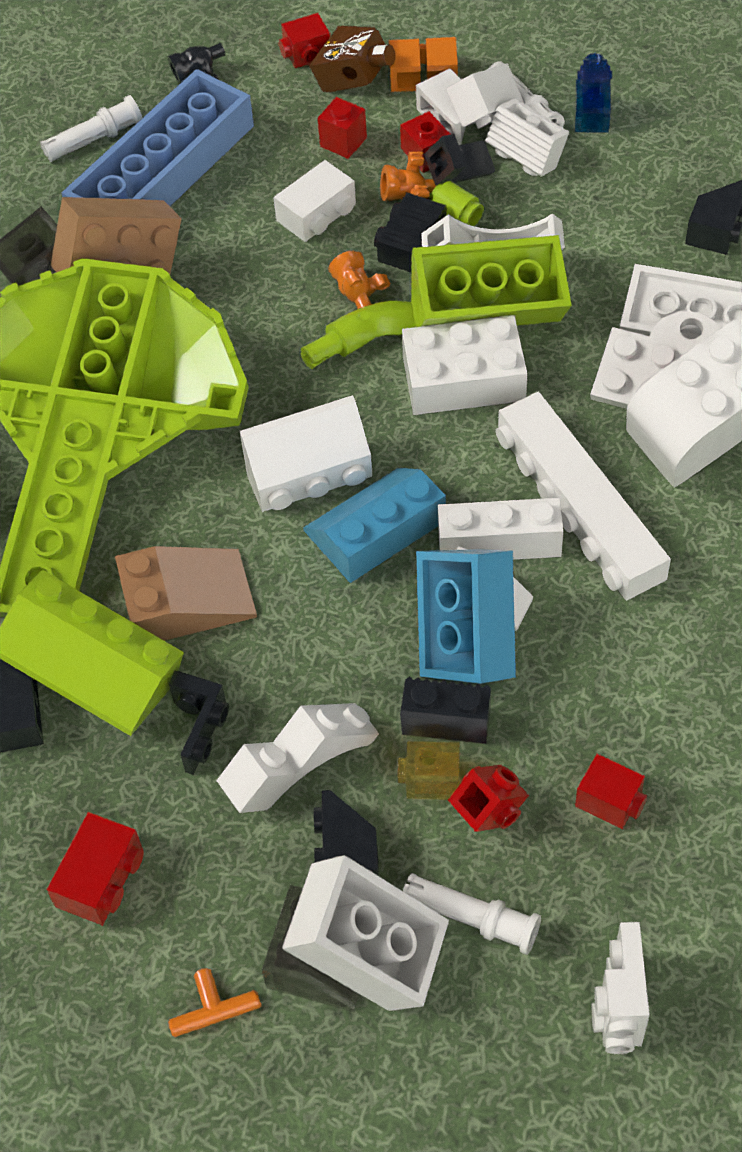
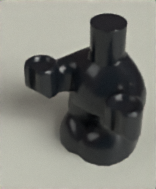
[167,43,226,84]

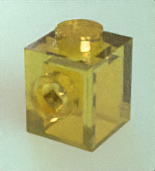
[398,741,460,800]

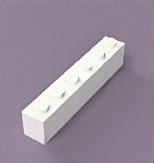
[496,391,671,601]

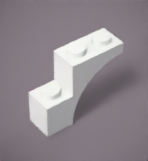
[422,213,565,249]
[216,703,379,813]

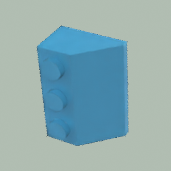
[303,468,446,583]
[416,549,516,684]

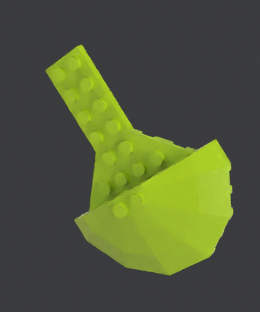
[0,258,249,617]

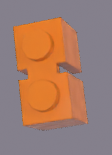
[389,37,458,92]

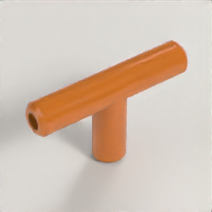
[168,968,261,1037]

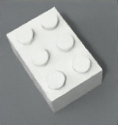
[402,315,527,415]
[282,855,449,1011]

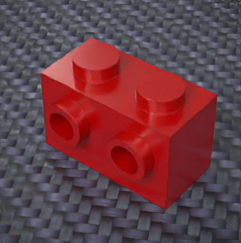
[46,812,144,926]

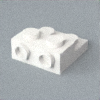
[592,922,649,1054]

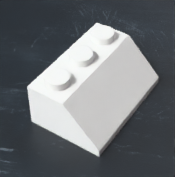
[240,395,372,512]

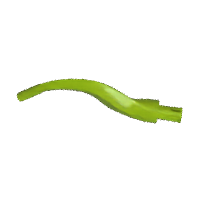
[301,301,416,369]

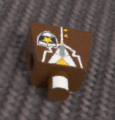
[309,26,396,93]

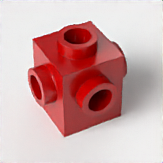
[448,764,529,832]

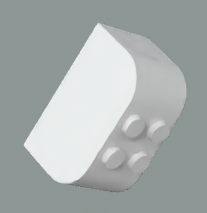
[626,316,742,488]

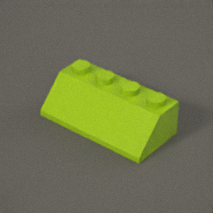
[411,235,572,327]
[0,570,184,736]

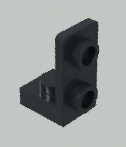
[424,134,495,186]
[169,670,229,775]

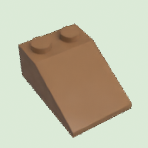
[115,546,257,641]

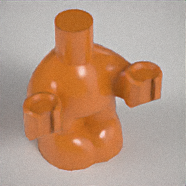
[380,152,436,201]
[328,251,390,309]

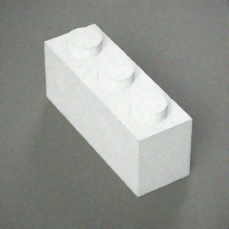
[438,498,563,559]

